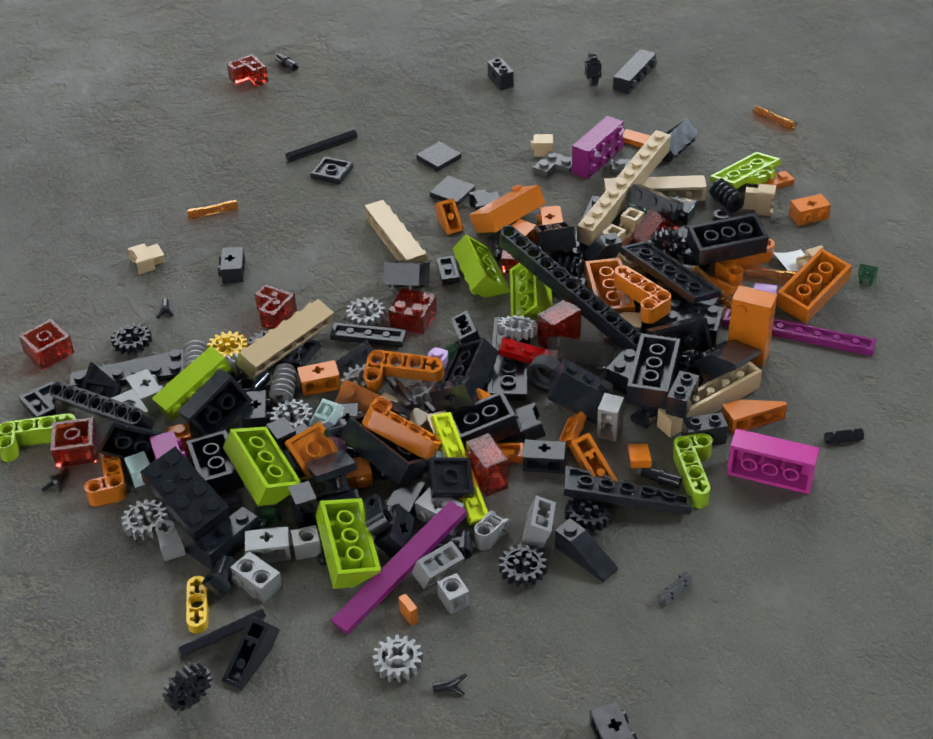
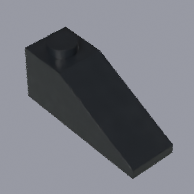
[555,518,618,582]
[221,616,280,690]

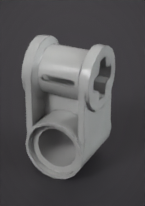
[474,510,511,551]
[155,520,186,562]

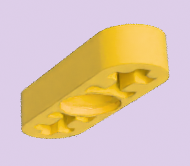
[186,576,208,634]

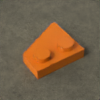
[335,379,381,413]

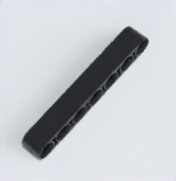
[49,381,154,429]

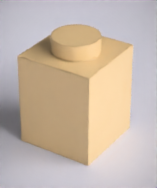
[531,134,553,157]

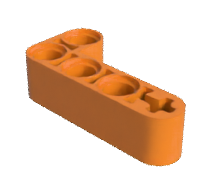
[715,239,775,286]
[614,266,671,324]
[363,350,444,391]
[362,397,442,460]
[84,454,128,507]

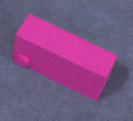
[727,429,820,494]

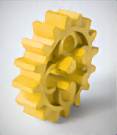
[207,331,248,359]

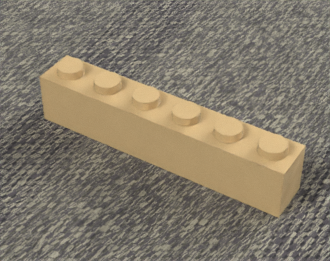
[604,175,707,201]
[364,200,428,262]
[236,299,334,379]
[657,361,762,438]

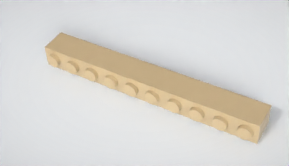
[577,130,671,246]

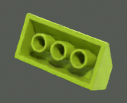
[452,234,510,298]
[510,263,553,325]
[152,346,231,421]
[223,427,301,506]
[315,498,381,589]

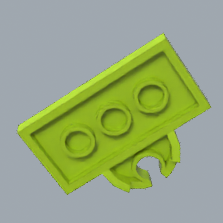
[710,152,781,189]

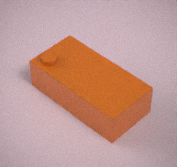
[469,185,546,233]
[776,248,852,324]
[585,258,635,314]
[728,285,777,367]

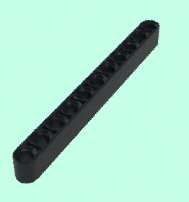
[499,226,641,351]

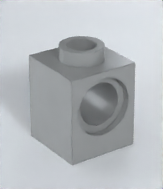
[290,525,322,560]
[437,573,470,614]

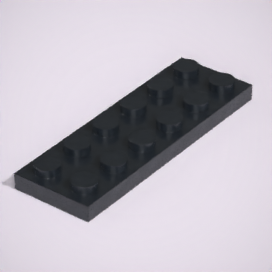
[620,241,721,304]
[488,317,531,400]

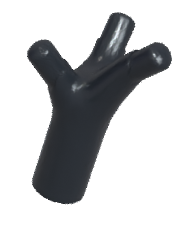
[156,298,174,319]
[42,467,69,492]
[432,673,467,696]

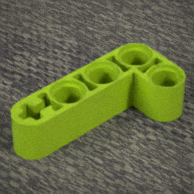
[0,414,80,462]
[673,433,712,508]

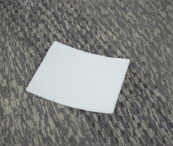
[774,250,805,271]

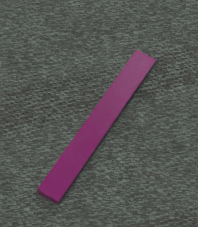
[722,309,876,356]
[331,500,467,635]

